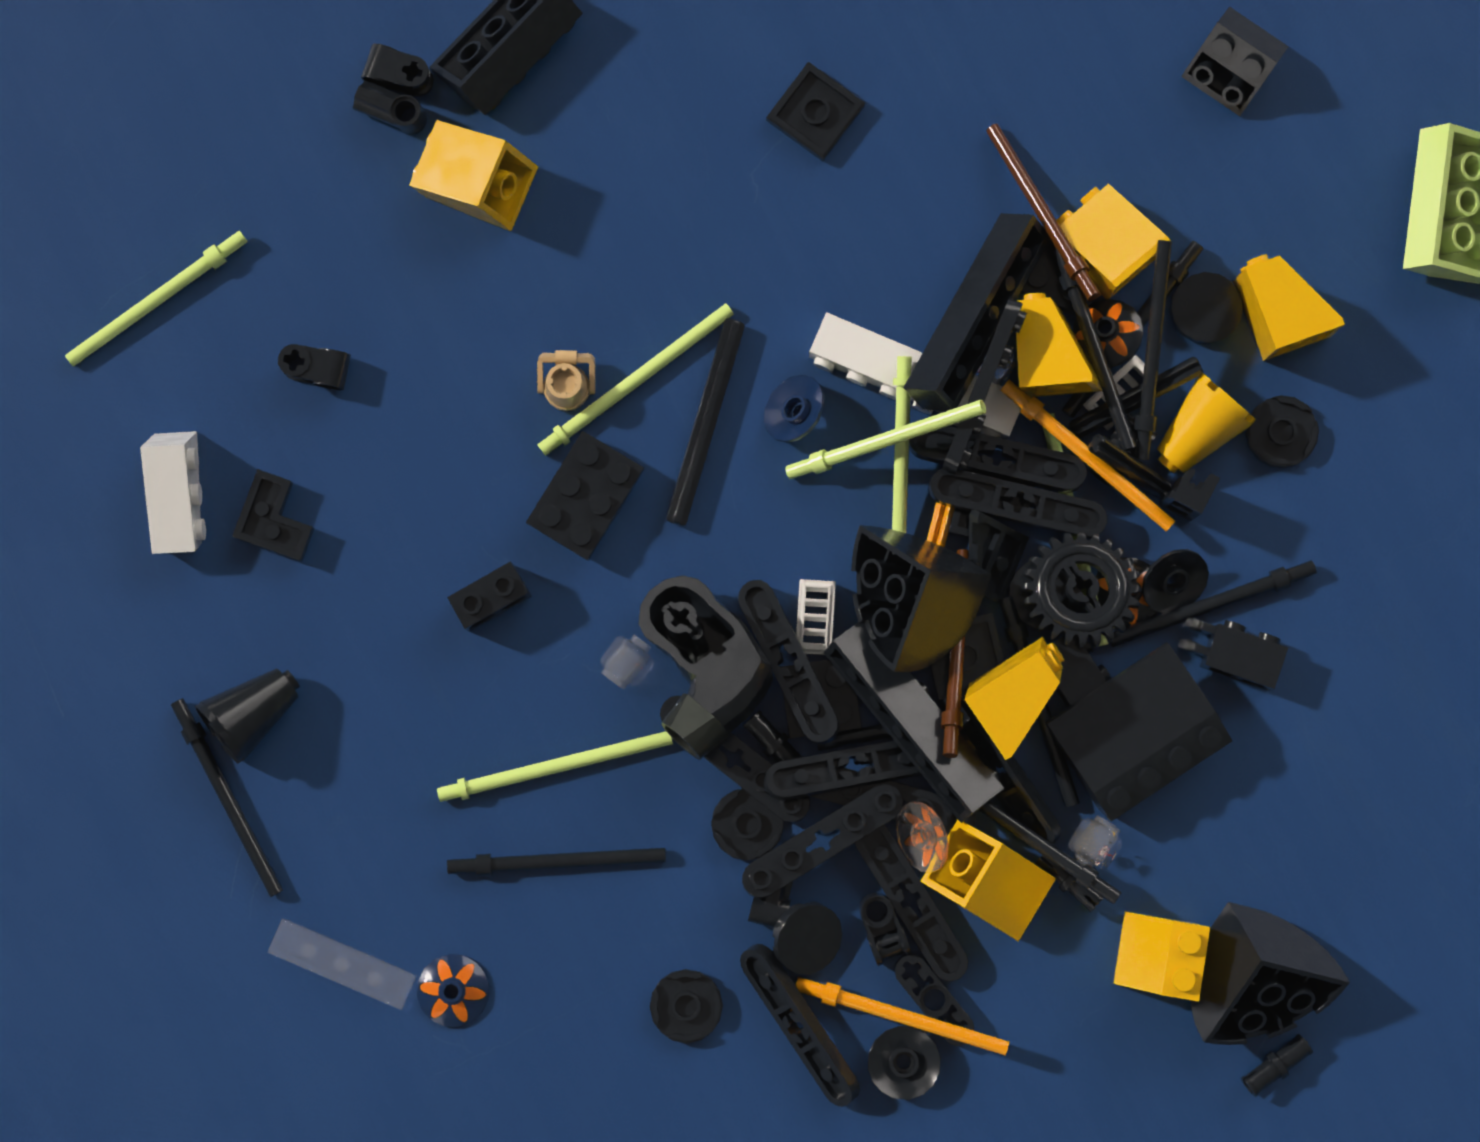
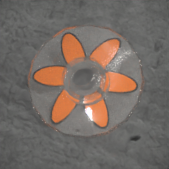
[895,801,949,873]

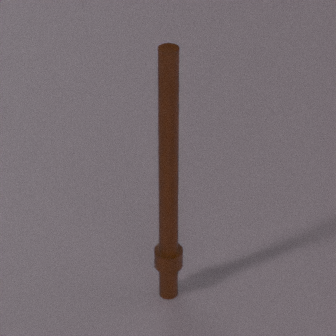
[986,124,1101,301]
[941,549,969,758]

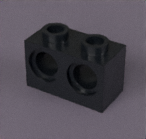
[447,561,532,632]

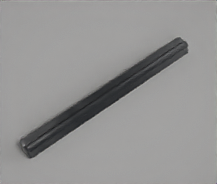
[666,319,745,526]

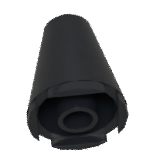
[195,668,300,764]

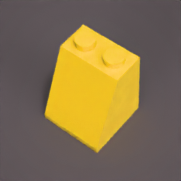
[409,120,538,231]
[1057,184,1171,299]
[1233,254,1345,361]
[1016,293,1102,397]
[964,637,1064,760]
[920,819,1056,942]
[1113,911,1210,1002]

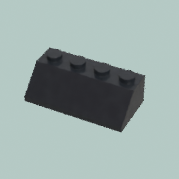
[429,0,583,115]

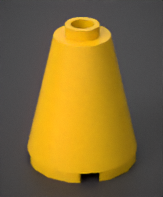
[1157,373,1256,473]

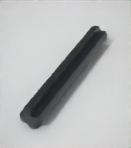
[1069,357,1203,438]

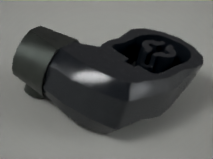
[638,575,773,760]

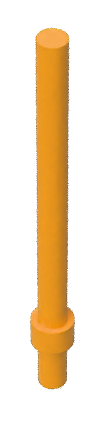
[1000,379,1175,531]
[795,977,1010,1056]

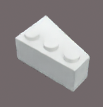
[140,431,206,554]

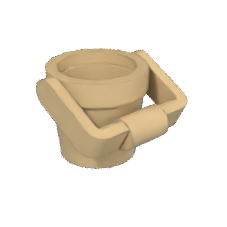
[537,350,596,411]

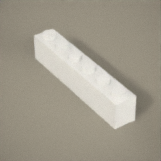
[809,312,1021,439]

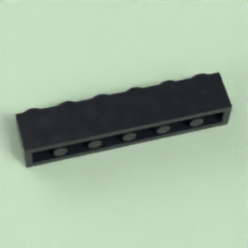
[903,213,1050,412]
[824,622,1004,823]

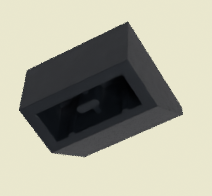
[1181,7,1289,116]

